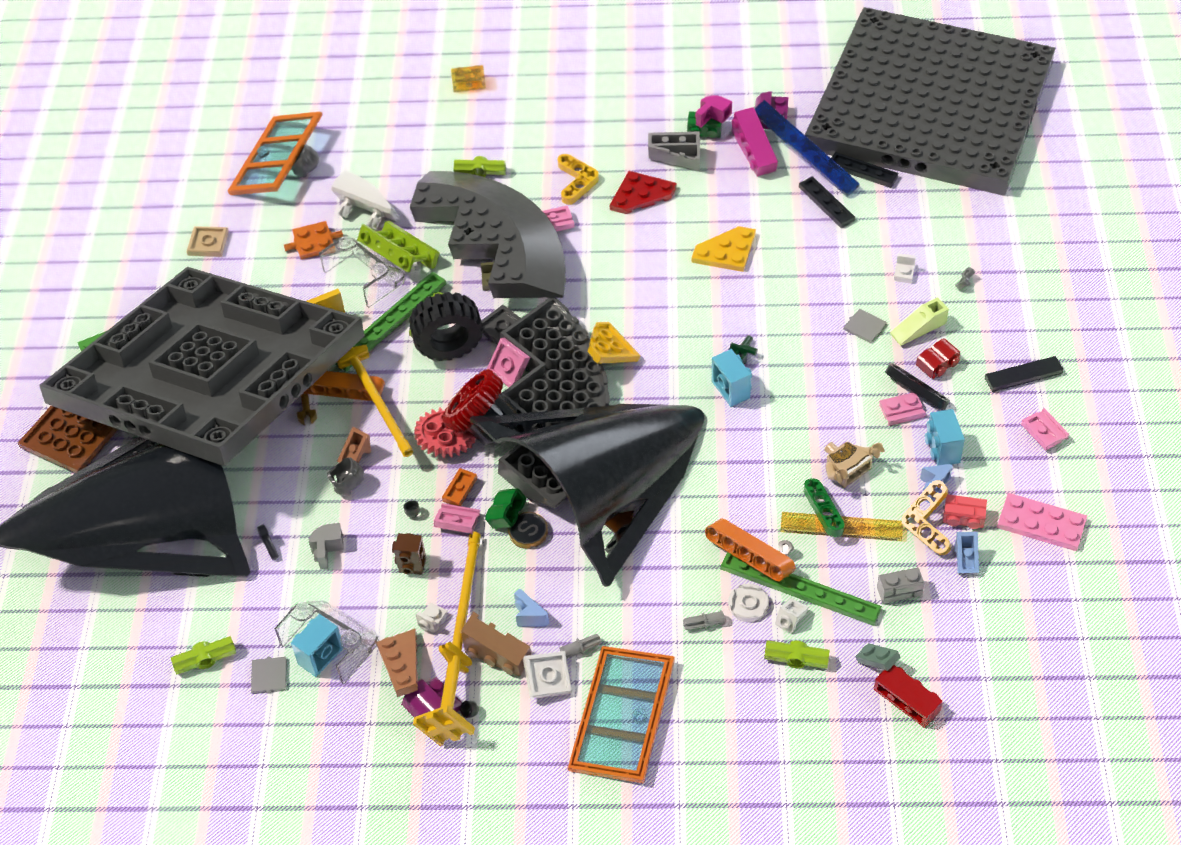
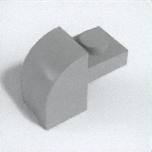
[309,523,344,569]

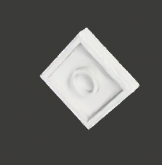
[523,651,572,699]

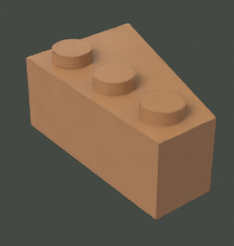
[461,611,531,677]

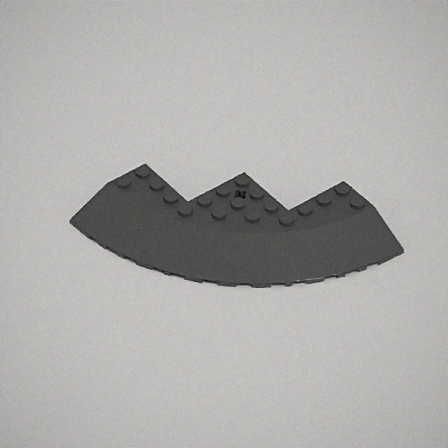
[410,171,566,298]
[498,298,610,509]

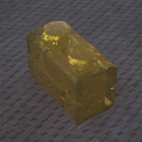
[451,65,486,92]

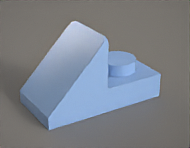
[920,464,953,503]
[954,531,979,573]
[514,589,549,627]

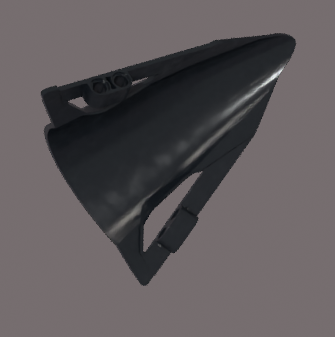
[470,404,705,587]
[0,437,250,577]

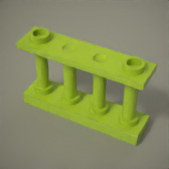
[357,221,440,272]

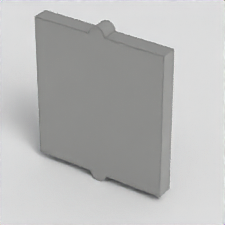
[843,308,887,343]
[251,656,287,694]

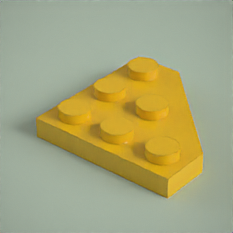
[691,226,756,272]
[587,322,641,364]

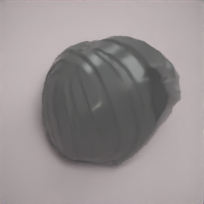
[291,144,320,177]
[327,457,364,495]

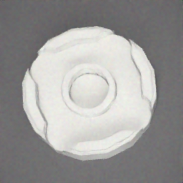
[728,584,769,622]

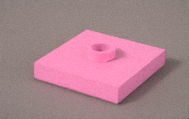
[486,338,530,387]

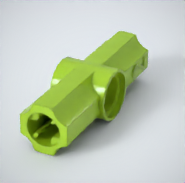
[453,156,506,177]
[171,636,237,675]
[764,640,830,669]

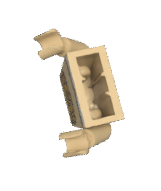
[824,442,885,488]

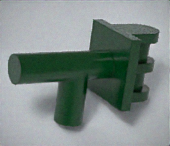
[728,335,758,364]

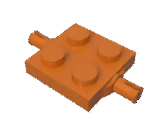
[284,221,343,260]

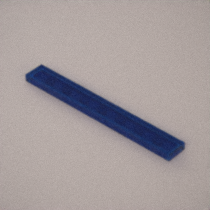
[754,100,860,197]

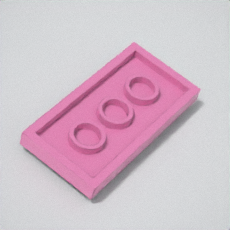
[997,493,1088,551]

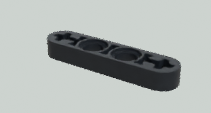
[885,363,950,410]

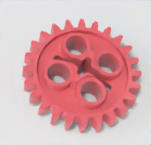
[414,407,475,458]

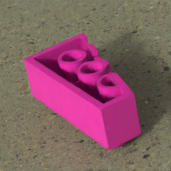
[731,107,778,177]

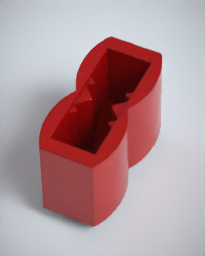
[916,338,960,379]

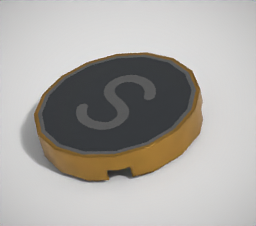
[508,512,548,549]

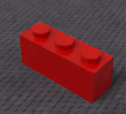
[873,665,943,728]

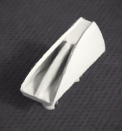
[331,170,400,230]

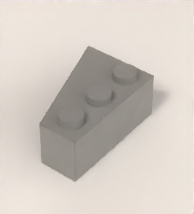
[648,132,700,172]

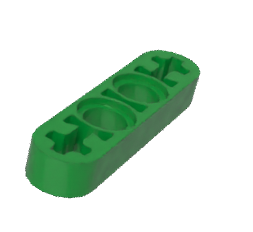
[803,478,845,537]

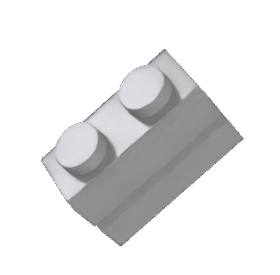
[877,567,925,604]

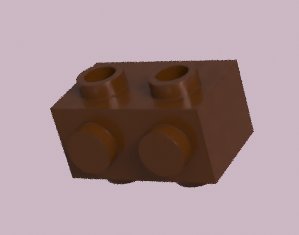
[392,533,427,575]

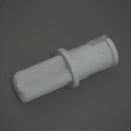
[683,610,725,630]
[559,634,601,659]

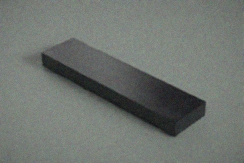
[828,152,899,188]
[798,176,855,228]
[985,356,1064,392]

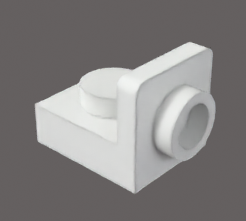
[893,253,916,284]
[775,598,809,633]
[416,602,448,633]

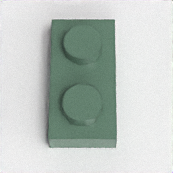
[855,643,901,671]

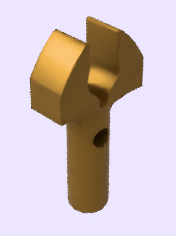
[297,394,317,425]

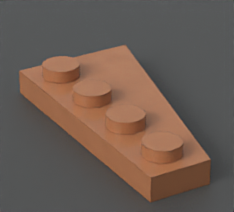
[376,628,418,697]

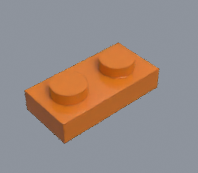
[442,468,478,506]

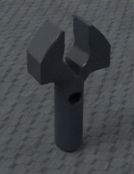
[257,524,279,560]

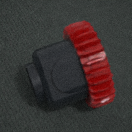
[443,369,518,445]

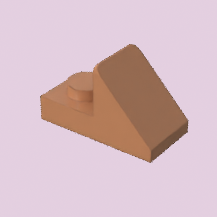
[337,427,371,463]

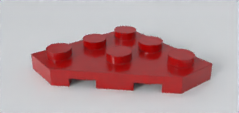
[609,171,677,214]

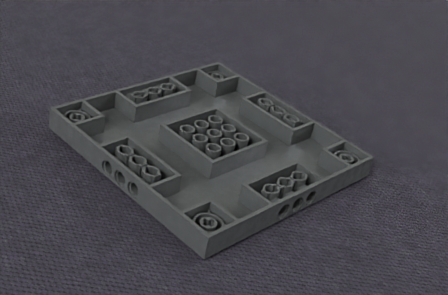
[804,7,1056,196]
[39,267,365,466]

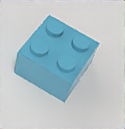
[711,349,752,407]
[925,409,965,465]
[291,614,344,677]

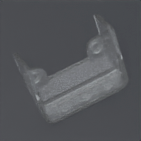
[319,236,406,308]
[274,600,379,684]

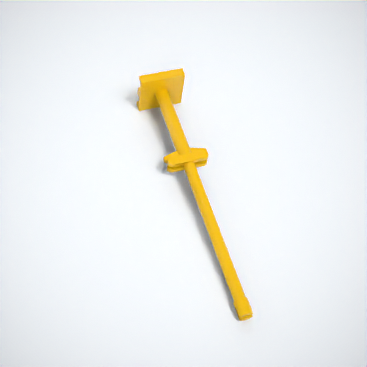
[306,288,413,457]
[413,531,481,746]

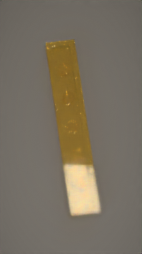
[780,512,903,541]

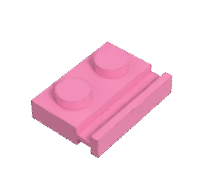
[543,205,574,232]
[879,392,926,426]
[1021,408,1069,451]
[434,503,480,534]

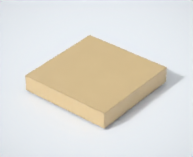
[186,226,229,257]

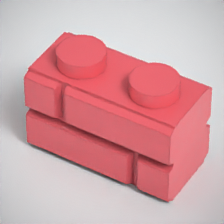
[943,494,987,529]

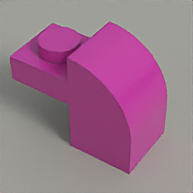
[695,95,732,128]

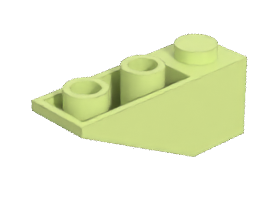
[890,297,949,346]

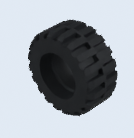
[409,292,483,361]

